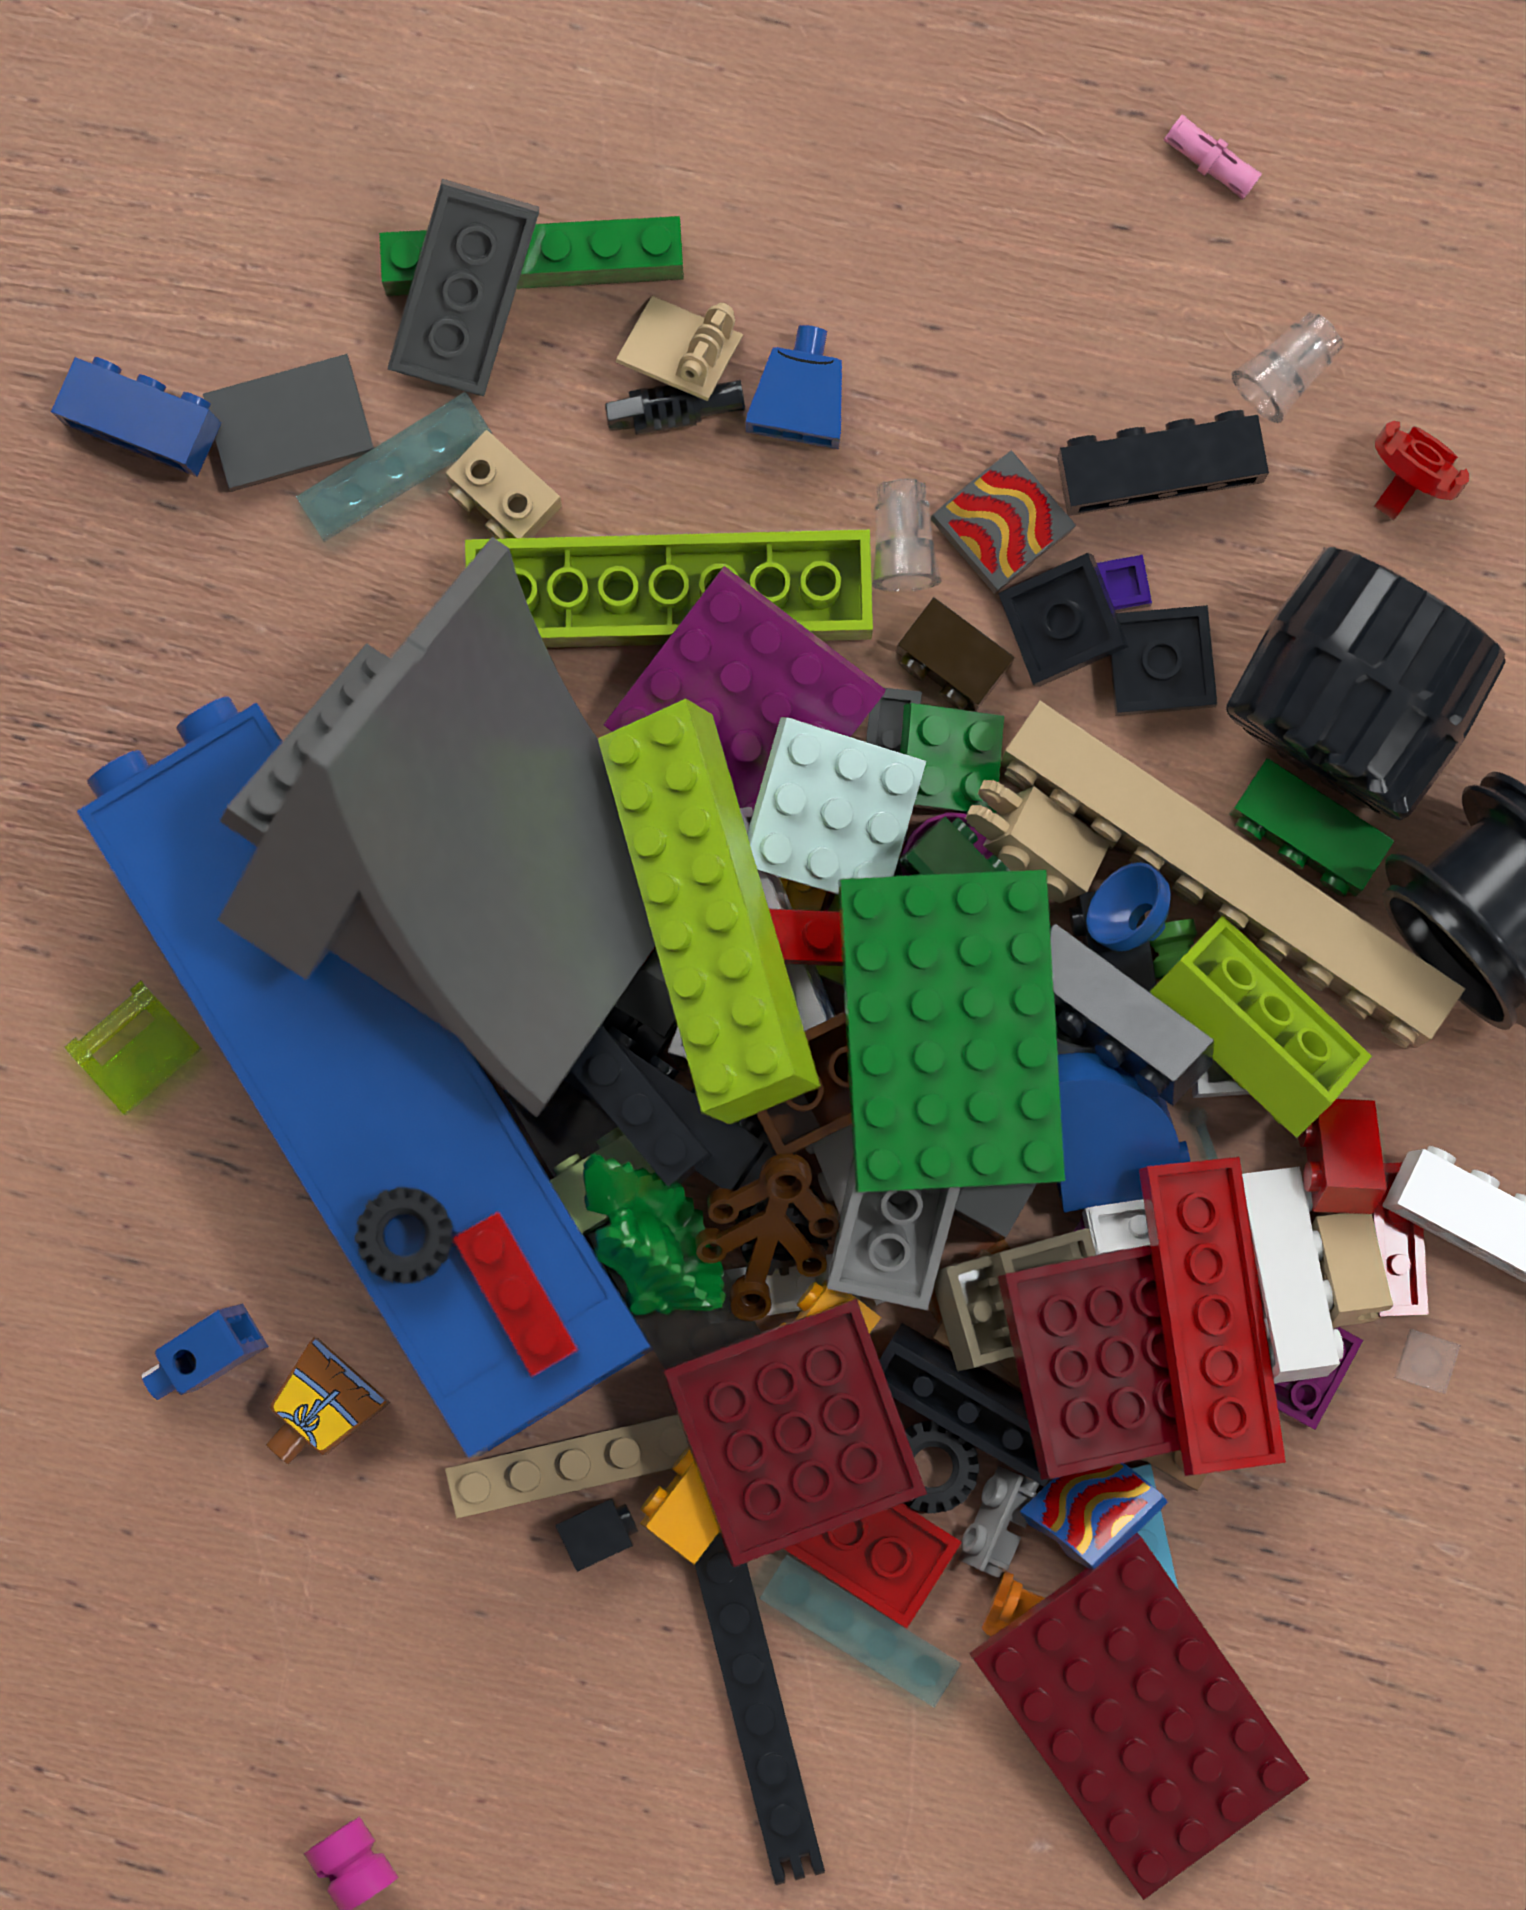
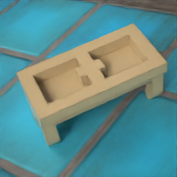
[1312,1213,1393,1329]

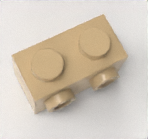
[445,429,562,539]

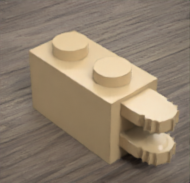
[965,780,1110,903]

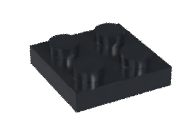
[998,553,1129,687]
[1110,605,1217,716]

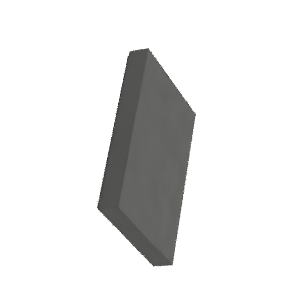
[203,354,375,492]

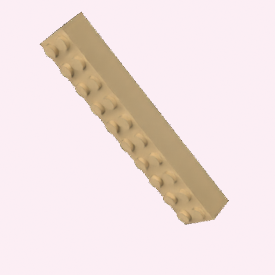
[1001,701,1465,1048]

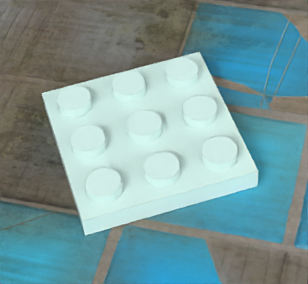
[747,717,926,895]

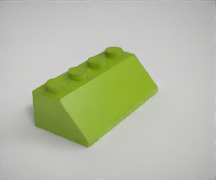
[1149,916,1372,1138]

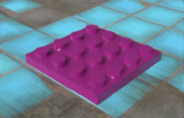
[603,566,886,812]

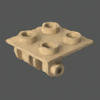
[616,296,743,401]

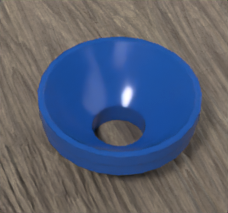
[1087,862,1171,951]

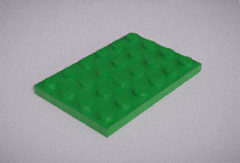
[838,870,1065,1193]

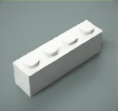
[1382,1146,1526,1283]
[1242,1167,1343,1383]

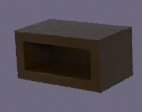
[896,597,1015,712]

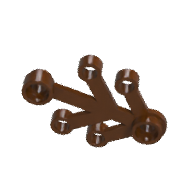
[696,1154,839,1321]

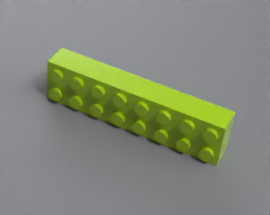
[465,529,873,648]
[598,699,820,1124]

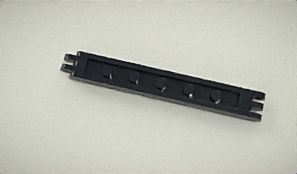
[695,1532,825,1886]

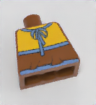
[266,1337,390,1465]

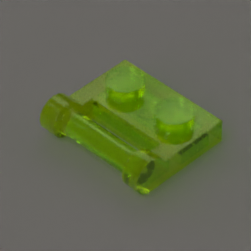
[64,980,202,1115]

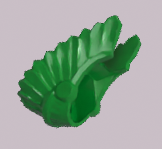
[583,1154,725,1315]

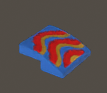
[1020,1463,1168,1569]

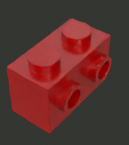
[1298,1098,1387,1214]

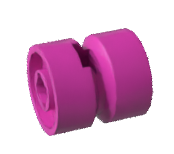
[303,1816,399,1910]

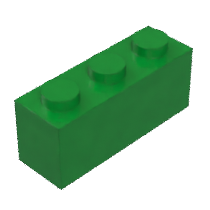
[1229,758,1395,897]

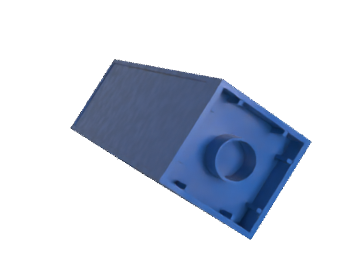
[77,696,654,1458]

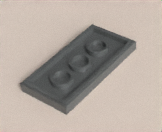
[388,179,539,397]

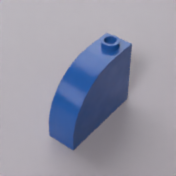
[1056,1053,1190,1212]

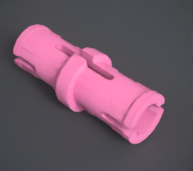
[1163,114,1262,200]

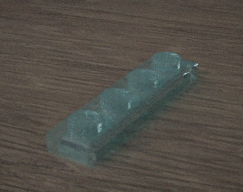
[296,392,493,542]
[759,1554,961,1708]

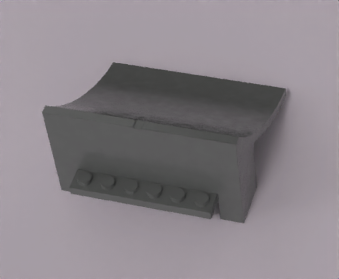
[218,537,655,1117]

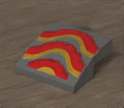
[930,450,1076,594]

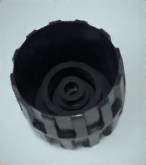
[1226,547,1506,820]

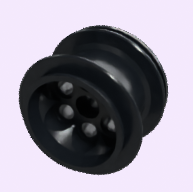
[1382,772,1526,1030]

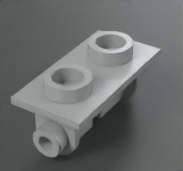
[958,1466,1039,1578]

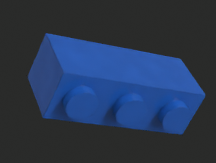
[51,357,221,477]

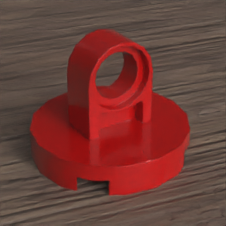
[1374,421,1469,521]

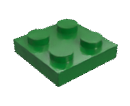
[900,703,1004,814]

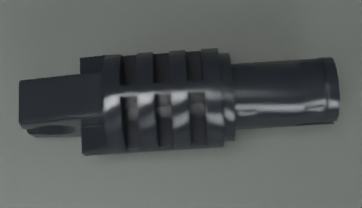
[605,380,745,435]

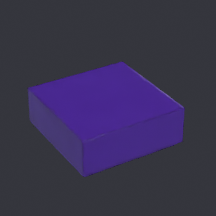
[1097,555,1152,612]

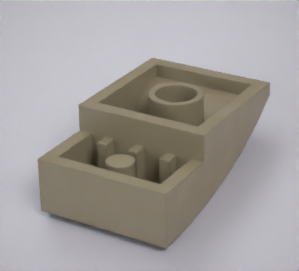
[934,1228,1096,1372]

